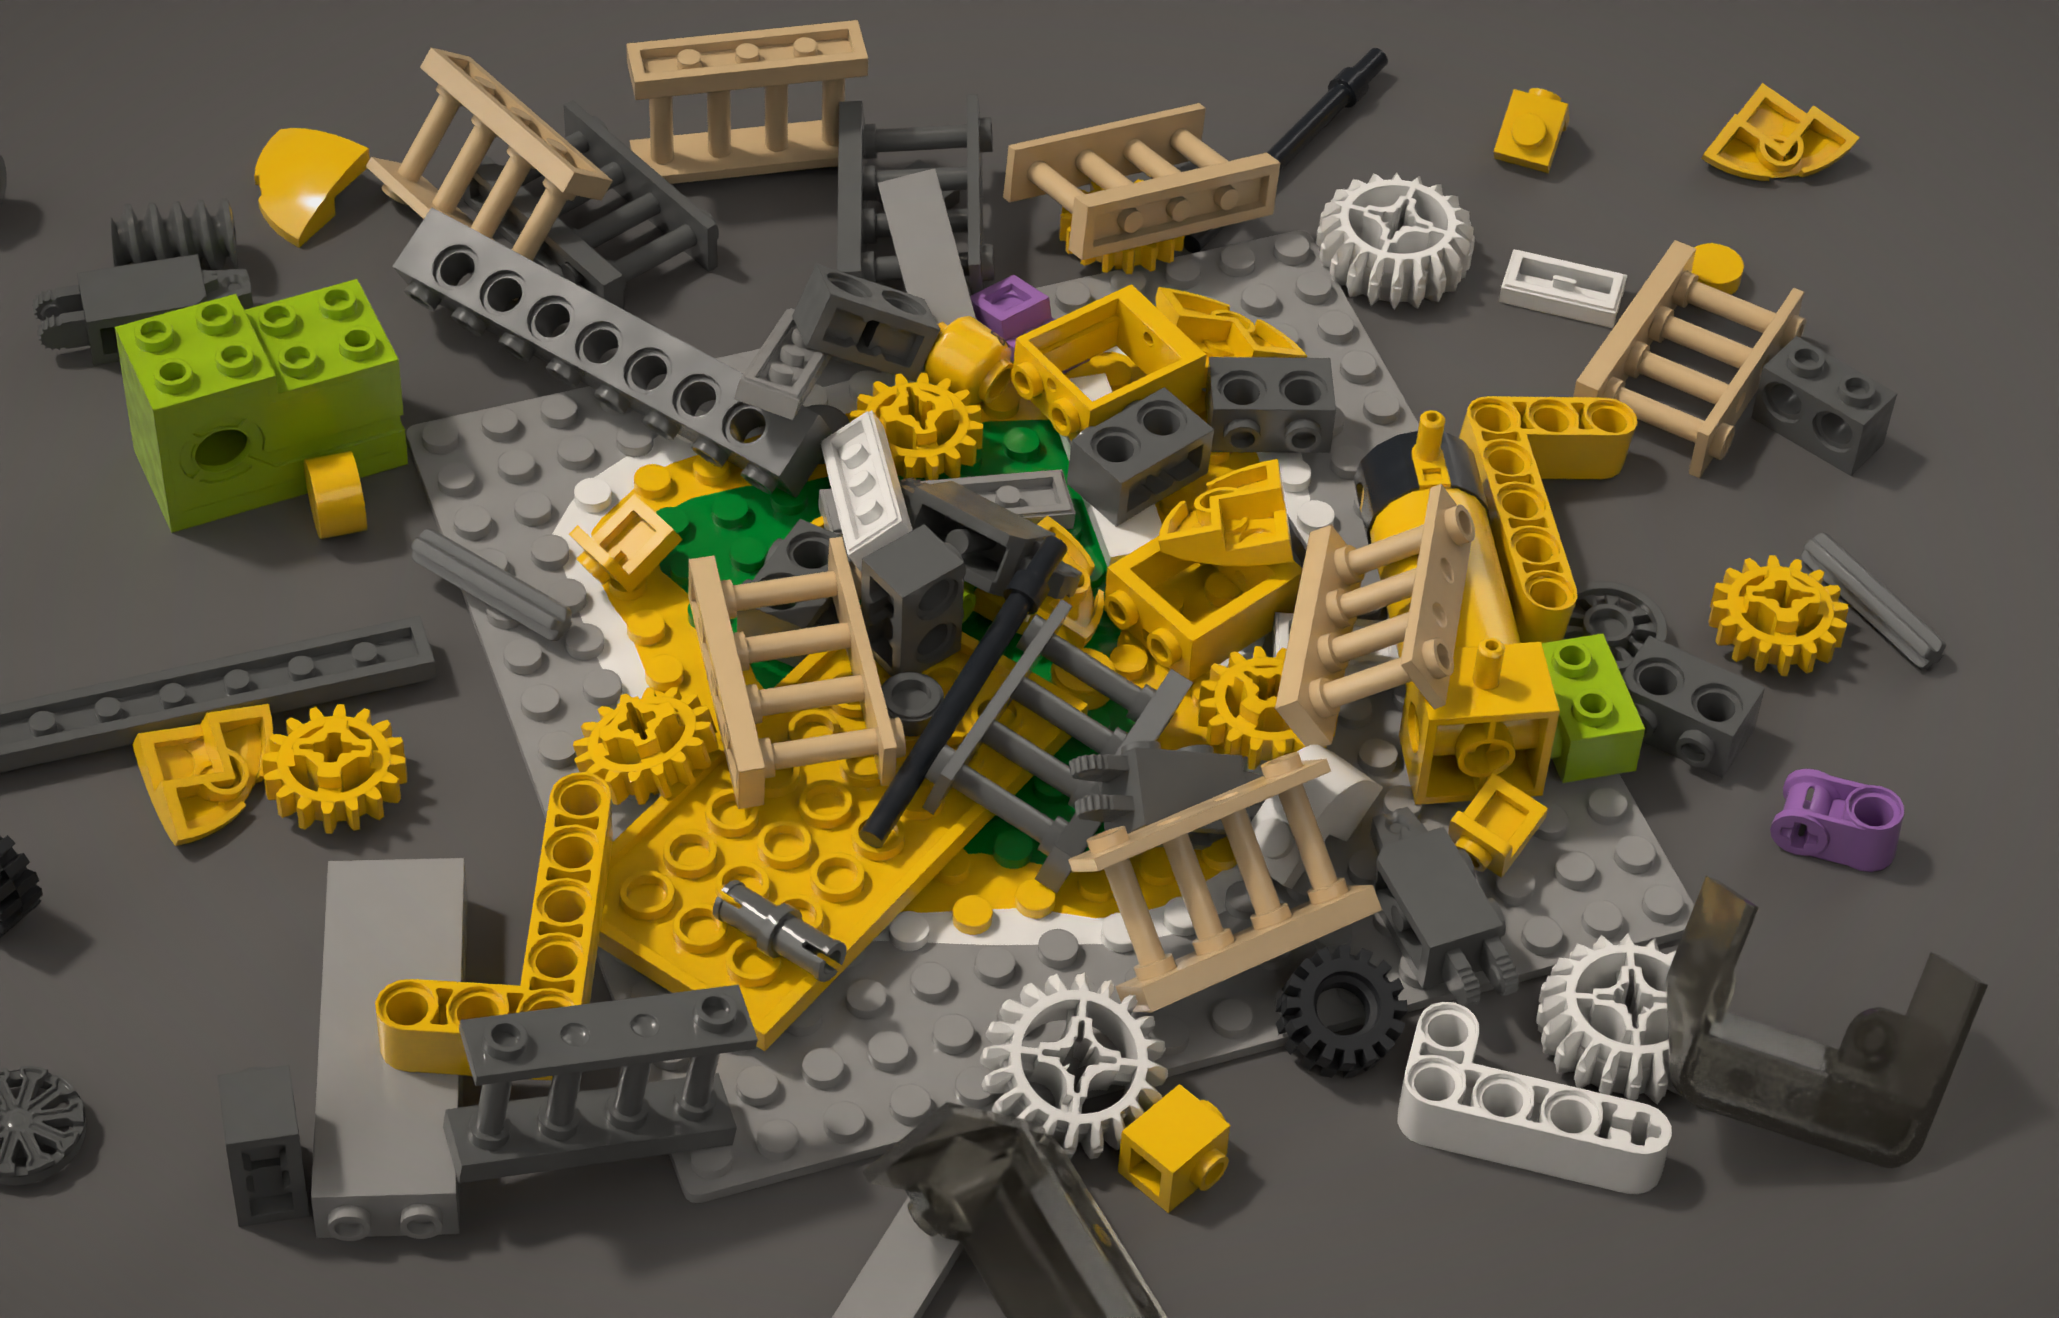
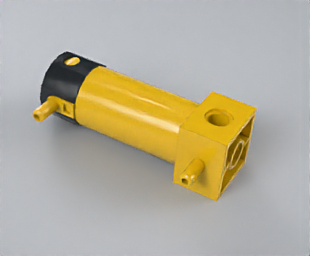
[1354,410,1560,805]

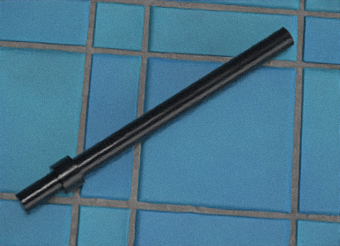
[1184,48,1388,253]
[859,536,1068,848]

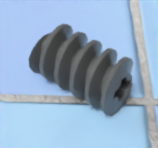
[111,198,238,270]

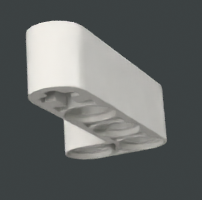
[1398,1002,1672,1194]

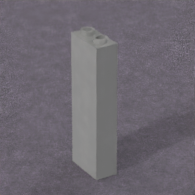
[311,858,468,1241]

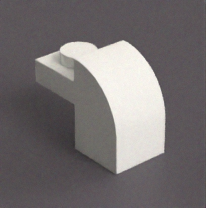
[1251,745,1383,889]

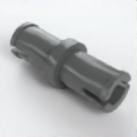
[713,880,847,982]

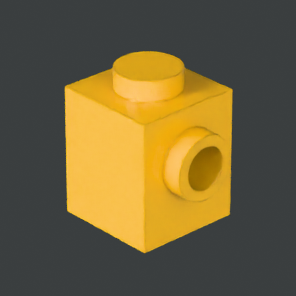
[1118,1084,1230,1213]

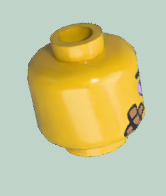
[924,316,1013,405]

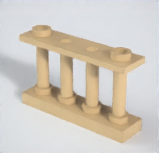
[626,20,868,184]
[366,48,613,301]
[1003,103,1280,260]
[1573,240,1806,478]
[1275,484,1475,747]
[688,537,906,809]
[1068,752,1382,1013]

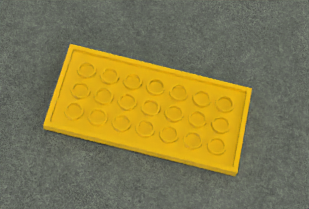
[598,605,1088,1051]

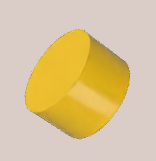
[304,451,367,539]

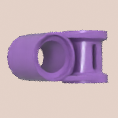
[1770,769,1904,872]

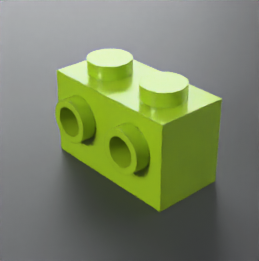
[1542,633,1645,783]

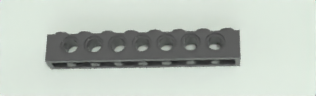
[392,208,833,498]

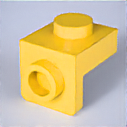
[1493,88,1570,173]
[569,494,683,594]
[1448,773,1548,878]

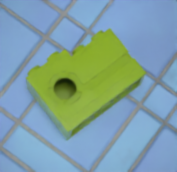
[115,279,408,533]

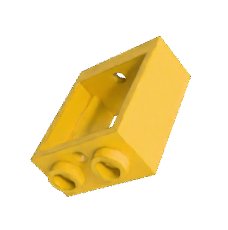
[1011,284,1207,441]
[1104,536,1303,681]

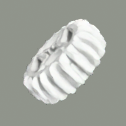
[1316,172,1475,310]
[1536,933,1722,1104]
[980,972,1168,1161]

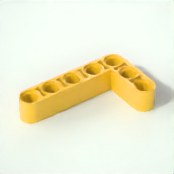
[1459,396,1637,643]
[375,772,613,1080]

